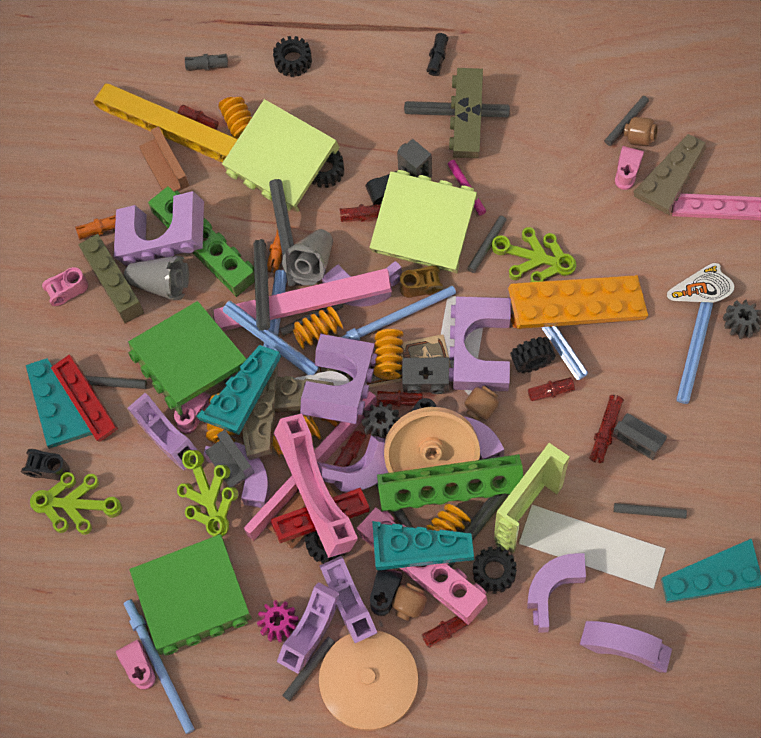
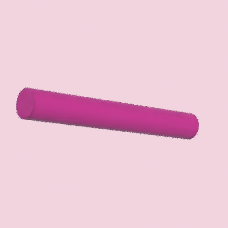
[447,160,486,216]

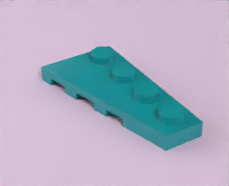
[197,345,281,435]
[26,358,93,449]
[372,521,475,570]
[661,538,761,603]

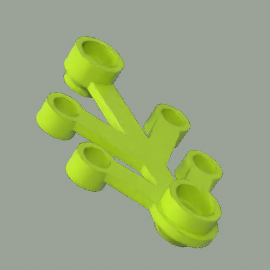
[492,227,576,282]
[177,450,238,537]
[30,472,122,535]

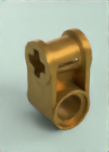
[400,266,444,298]

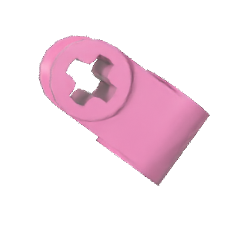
[615,146,644,190]
[42,267,88,306]
[174,392,211,434]
[116,639,156,690]

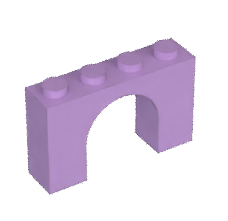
[114,191,204,266]
[449,297,511,391]
[300,334,377,424]

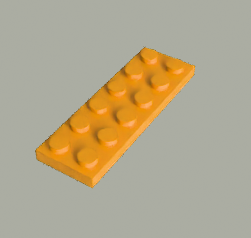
[508,275,648,329]

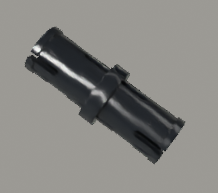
[426,33,449,76]

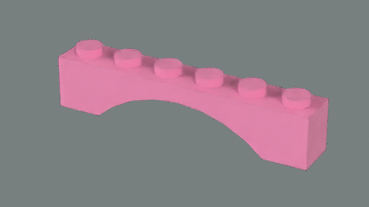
[274,413,358,558]

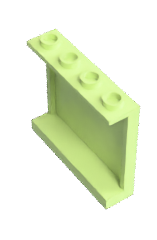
[222,99,340,212]
[369,170,478,273]
[494,443,570,553]

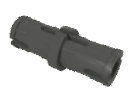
[185,53,228,71]

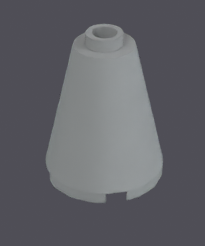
[282,229,333,285]
[124,256,189,300]

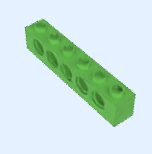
[148,186,255,297]
[377,454,523,511]

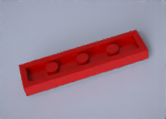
[51,354,118,442]
[271,487,370,544]

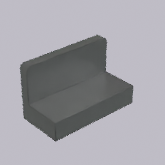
[612,413,667,460]
[205,430,254,487]

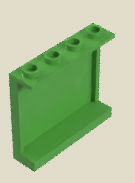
[128,301,246,415]
[129,534,252,655]

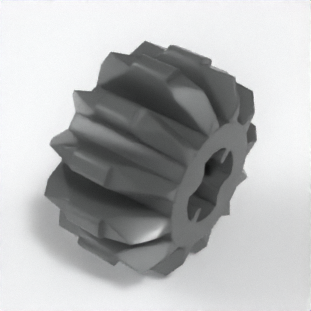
[723,299,761,339]
[362,401,400,438]

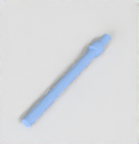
[341,286,456,341]
[123,599,195,734]

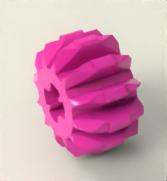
[257,600,299,643]

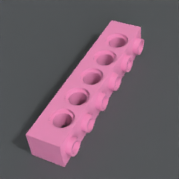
[357,507,488,625]

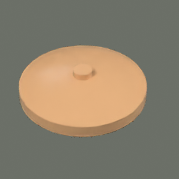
[384,407,480,490]
[319,631,418,731]

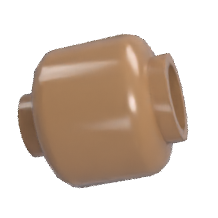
[624,117,658,146]
[464,386,499,420]
[392,582,427,621]

